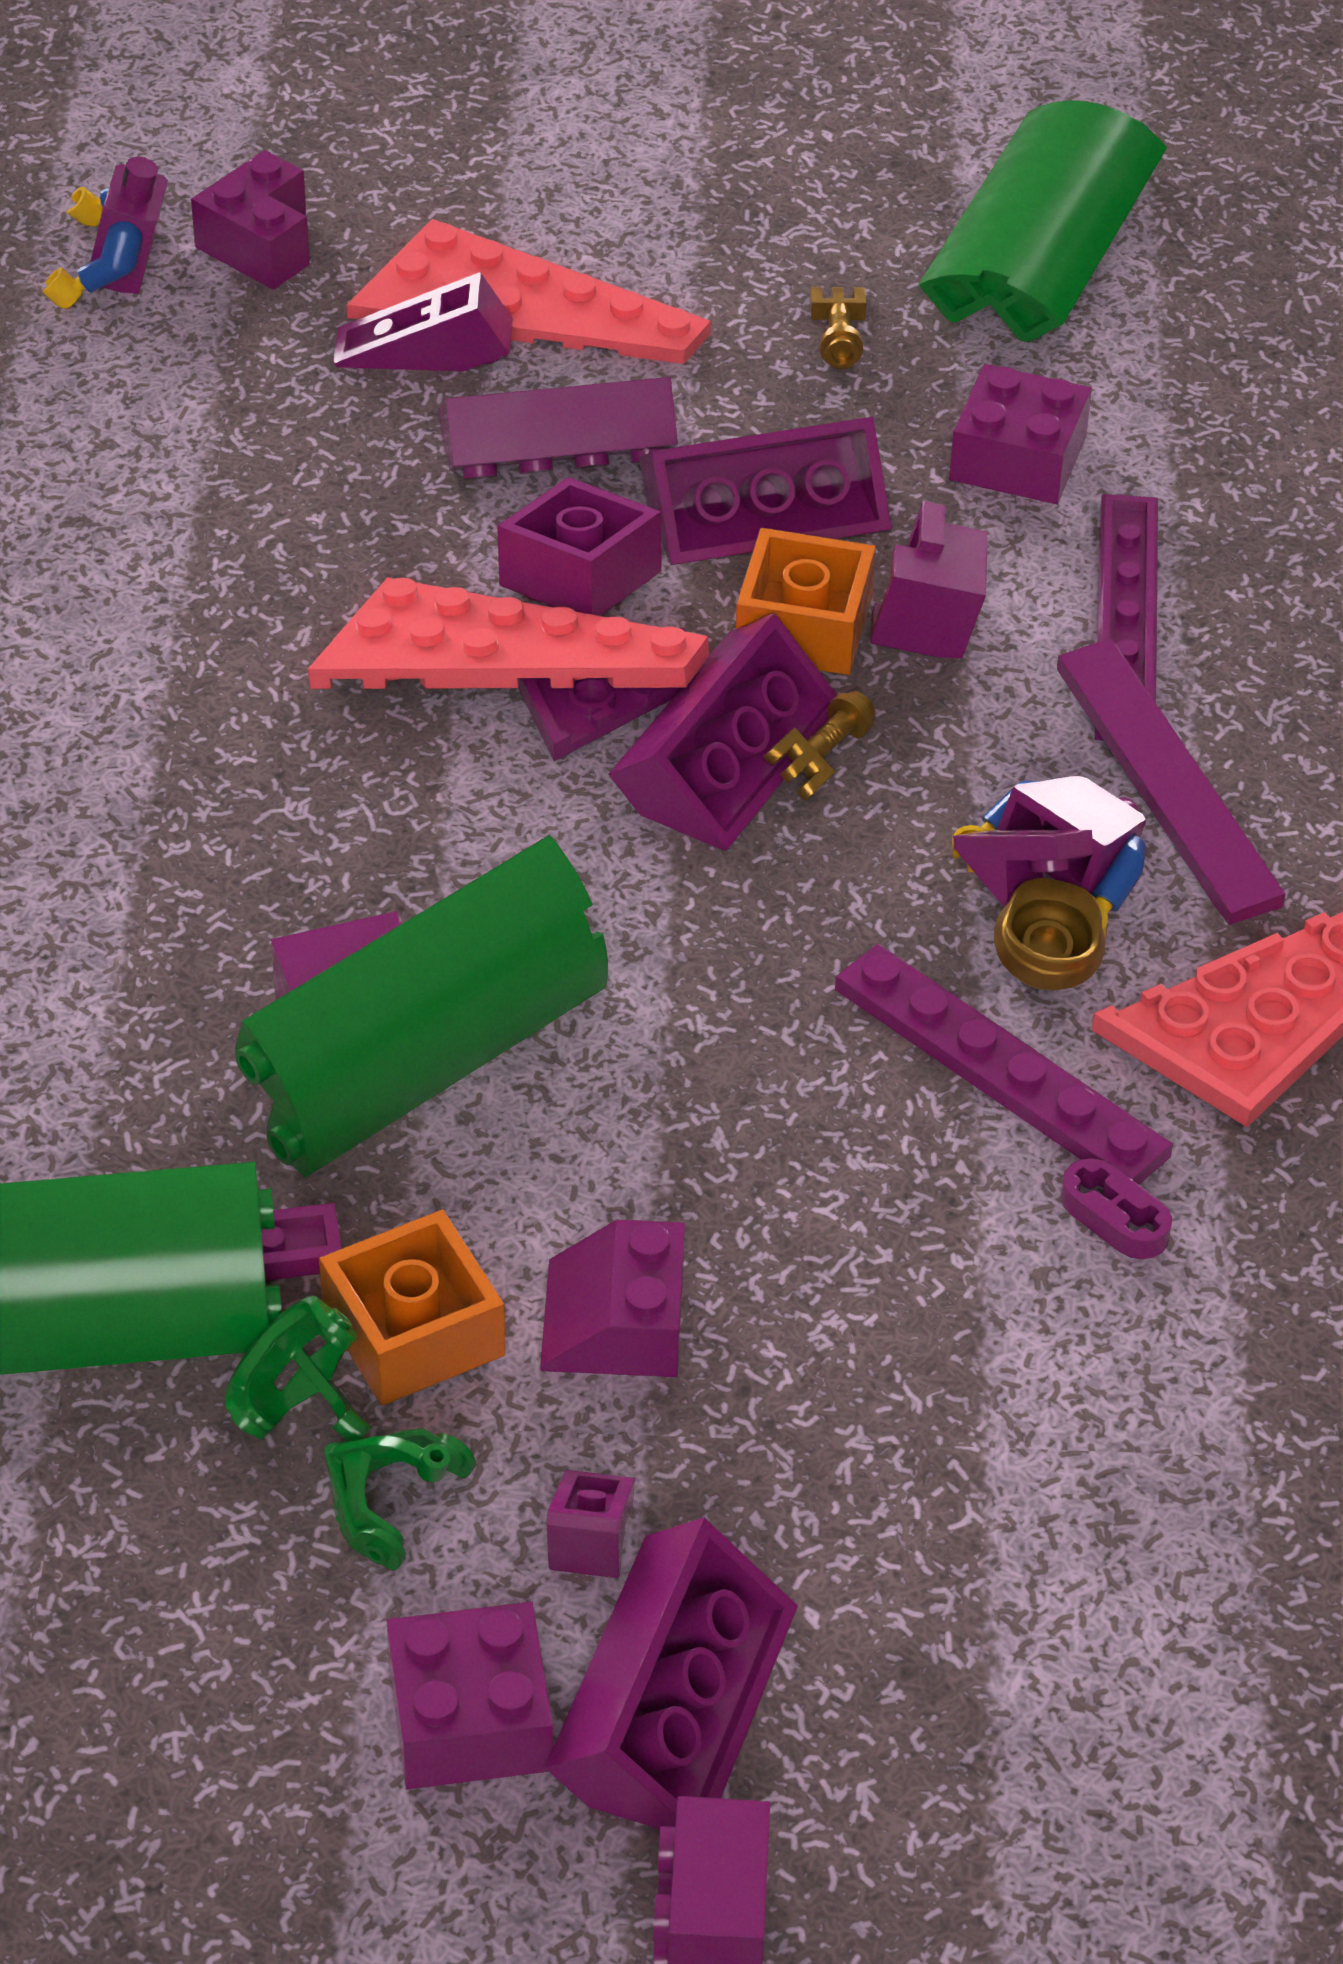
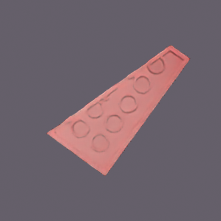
[347,219,711,364]
[308,577,709,689]
[1091,912,1343,1127]

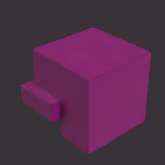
[870,501,988,658]

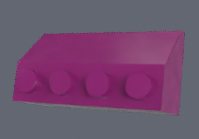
[437,377,678,480]
[639,417,892,565]
[608,613,837,851]
[544,1517,798,1829]

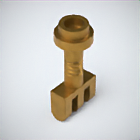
[810,287,866,369]
[763,691,875,801]

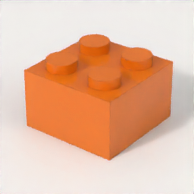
[736,528,876,675]
[319,1209,505,1406]

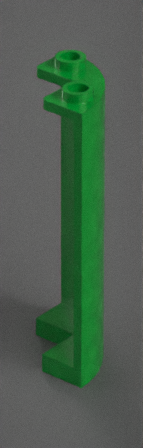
[918,100,1167,343]
[235,834,608,1178]
[0,1162,282,1375]

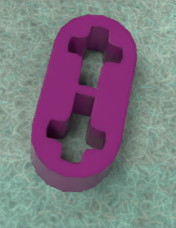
[1061,1158,1172,1259]

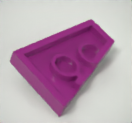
[518,628,686,761]

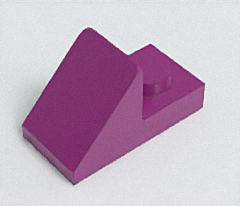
[953,829,1094,907]
[546,1469,636,1578]

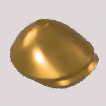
[994,878,1105,990]

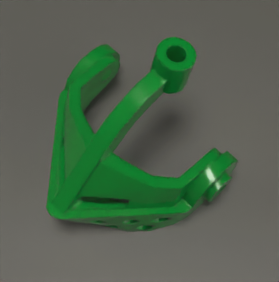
[224,1296,372,1442]
[324,1428,476,1571]

